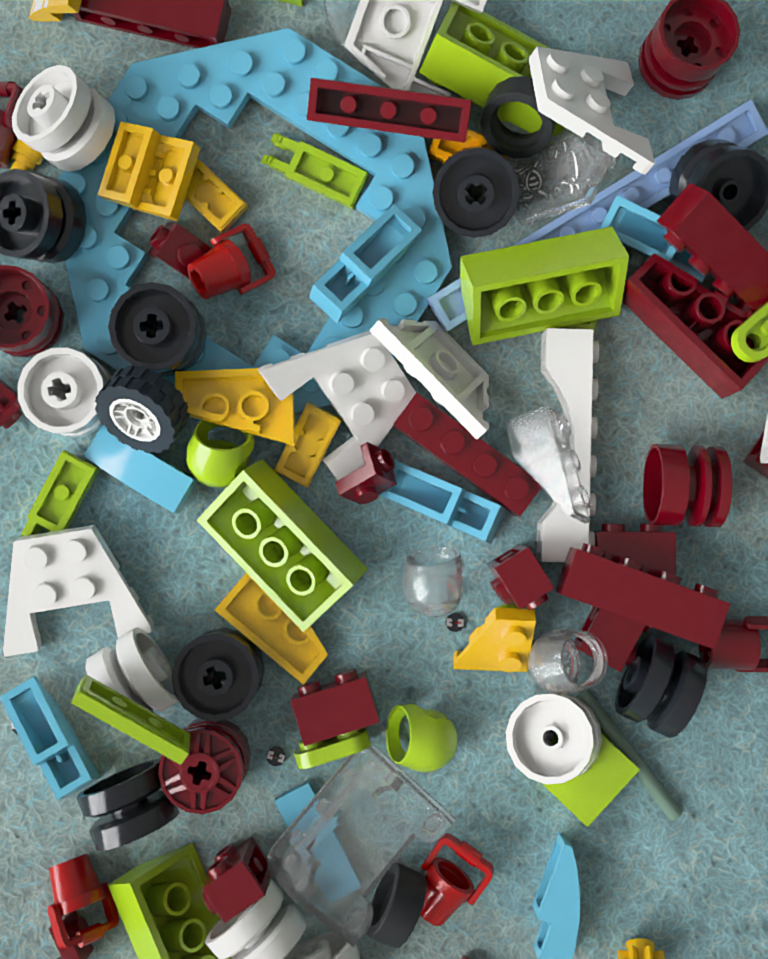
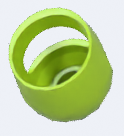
[186,420,255,488]
[386,703,458,773]

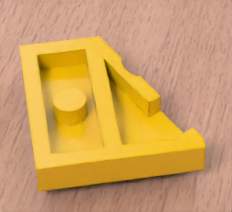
[453,608,536,673]

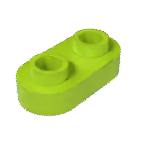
[731,302,768,363]
[293,728,371,769]

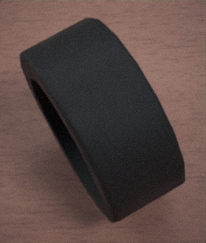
[480,76,557,159]
[366,863,427,948]

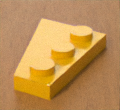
[175,368,295,446]
[215,573,328,685]

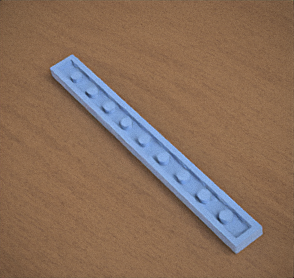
[426,99,768,332]

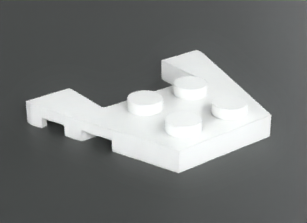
[344,0,487,96]
[529,46,655,175]
[257,330,416,481]
[3,525,154,657]

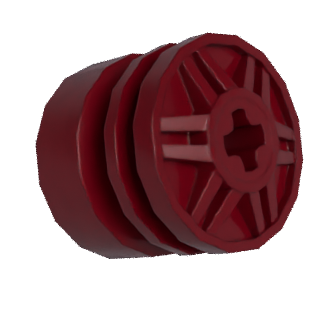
[638,0,740,100]
[0,265,64,358]
[643,444,733,528]
[158,718,251,814]

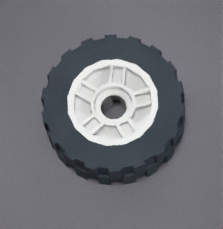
[95,366,189,453]

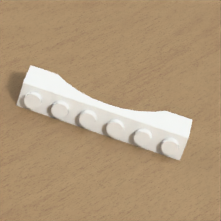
[536,328,599,562]

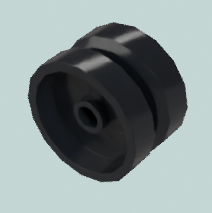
[669,139,768,231]
[432,146,520,238]
[0,169,87,264]
[108,282,207,377]
[171,627,265,721]
[615,635,708,738]
[76,759,179,851]

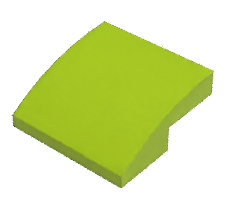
[542,733,640,827]

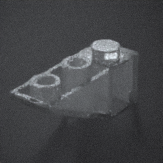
[505,405,591,524]

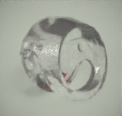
[402,546,465,617]
[527,629,608,695]

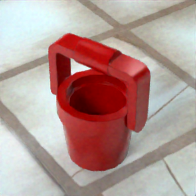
[187,223,276,299]
[420,833,494,926]
[48,853,119,949]

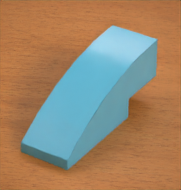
[600,195,705,283]
[309,204,423,323]
[84,424,198,513]
[379,460,507,544]
[0,676,101,800]
[532,833,580,959]

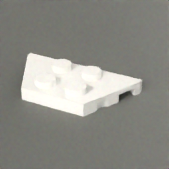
[370,318,489,439]

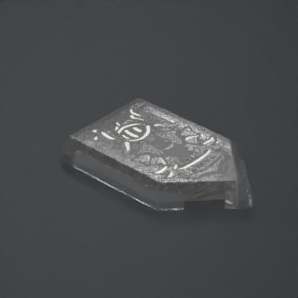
[507,130,620,226]

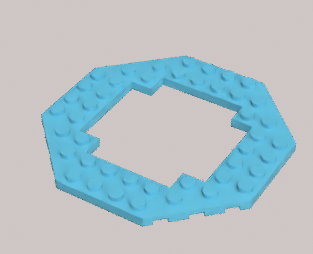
[59,28,452,431]

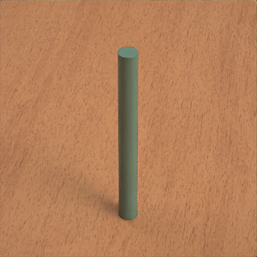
[576,689,682,821]

